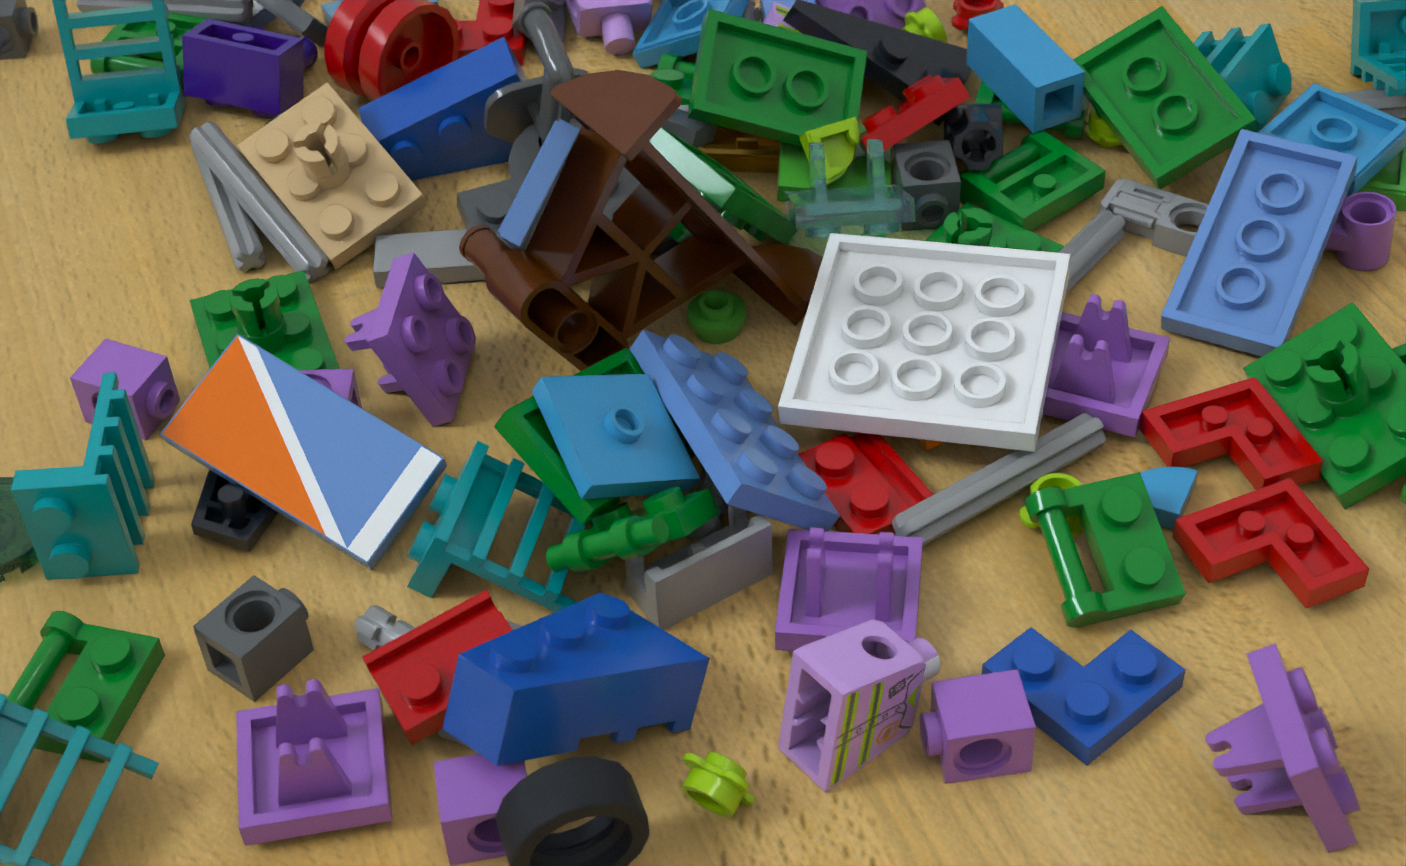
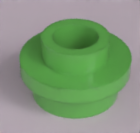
[687,289,747,344]

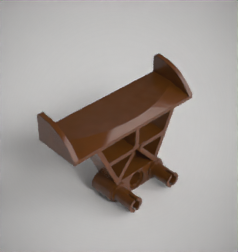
[459,70,823,371]

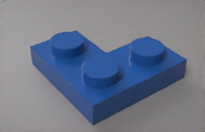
[982,627,1185,766]

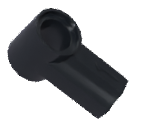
[944,104,1004,170]

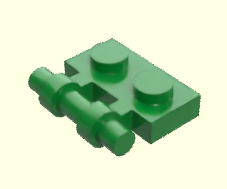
[546,486,719,573]

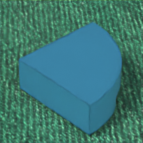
[1140,467,1198,530]

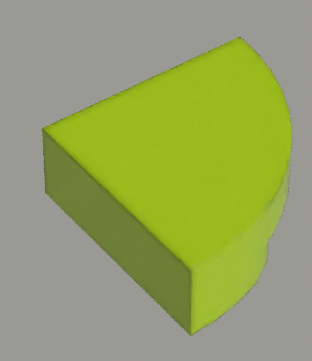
[800,117,859,190]

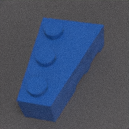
[358,37,528,181]
[443,592,710,766]

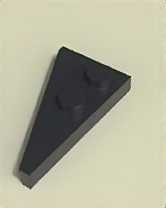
[783,0,972,126]

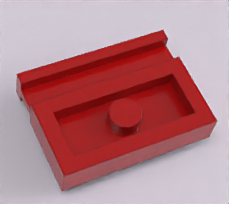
[798,433,934,536]
[362,589,513,746]

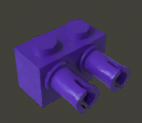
[182,19,318,117]

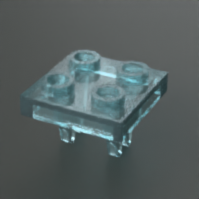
[785,139,915,238]

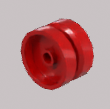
[324,0,460,102]

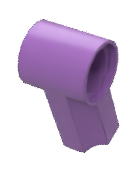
[1325,192,1396,271]

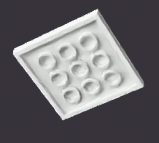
[778,233,1070,452]

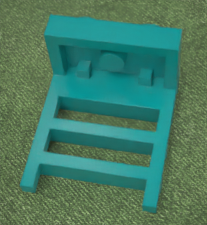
[52,0,187,143]
[1350,0,1406,97]
[1194,23,1292,148]
[11,372,155,580]
[407,440,594,612]
[0,693,159,866]

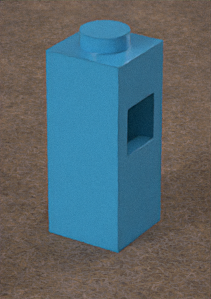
[966,4,1085,133]

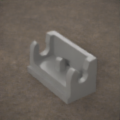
[624,505,773,630]

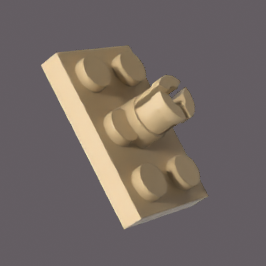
[236,82,427,270]

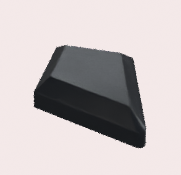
[191,469,279,552]

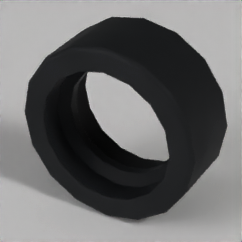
[495,756,650,866]

